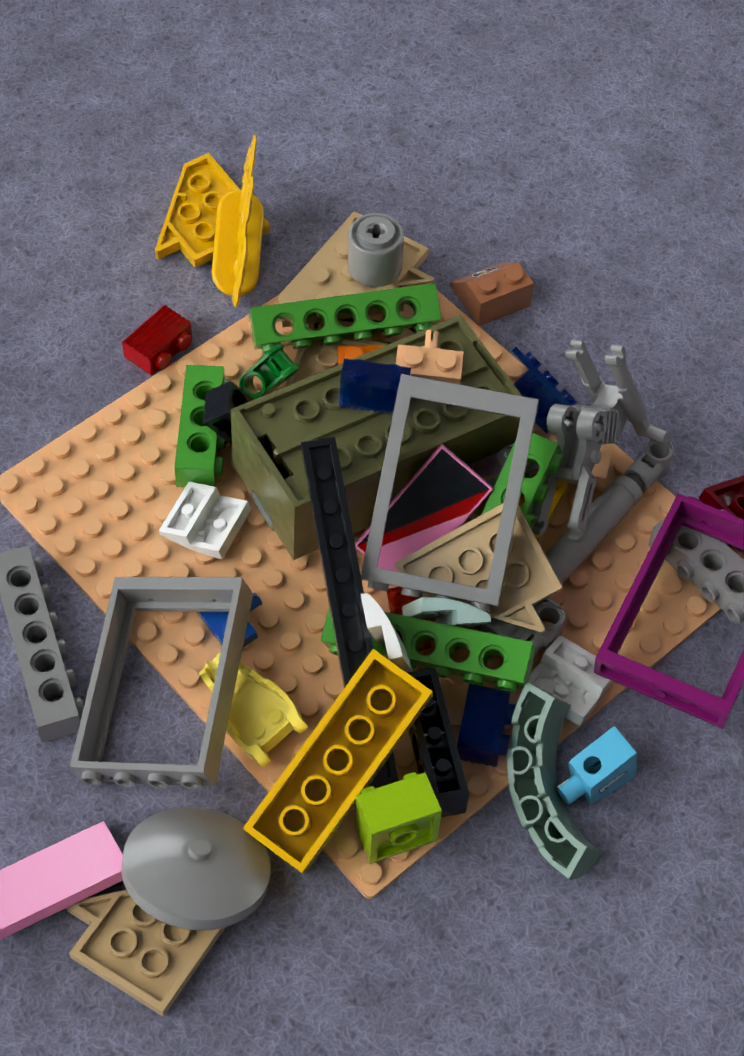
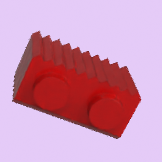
[122,304,192,376]

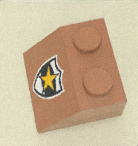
[450,262,534,326]

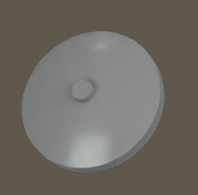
[121,807,271,930]

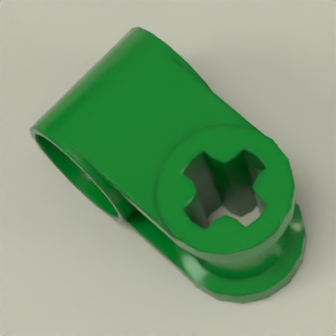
[239,342,301,399]

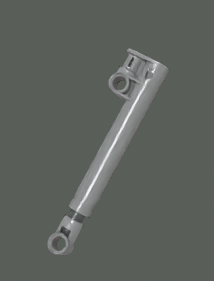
[477,439,674,666]

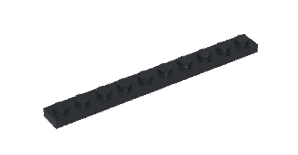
[300,437,398,788]

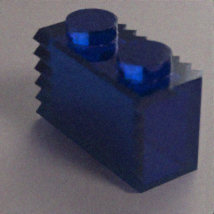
[339,358,411,414]
[457,684,516,767]

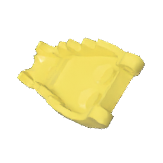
[199,653,308,767]

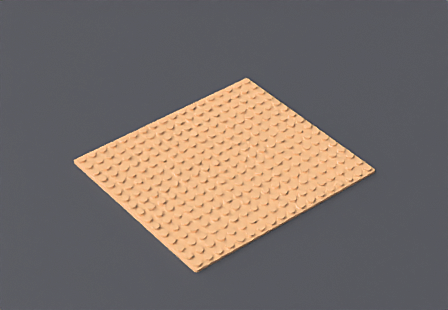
[0,290,744,899]

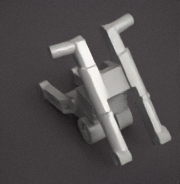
[531,340,670,542]

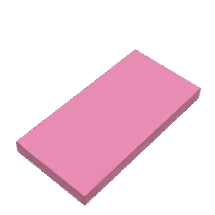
[0,821,123,940]

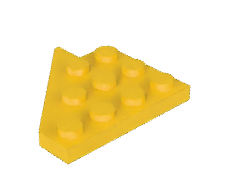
[155,153,270,268]

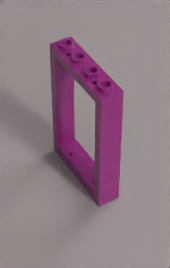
[593,493,744,729]

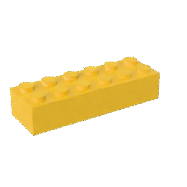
[242,649,433,873]

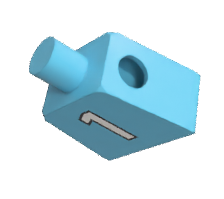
[556,726,637,805]

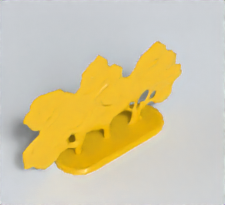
[212,134,264,308]

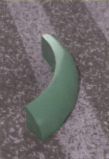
[507,682,603,880]

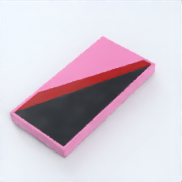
[355,443,493,572]

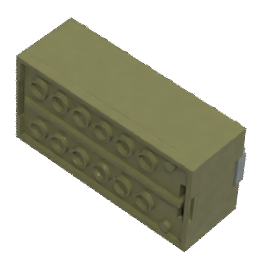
[231,315,522,560]

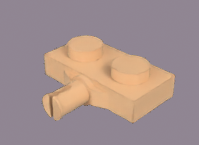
[394,330,464,385]

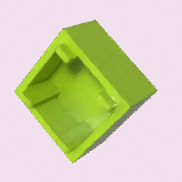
[355,772,442,864]

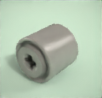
[348,213,404,287]

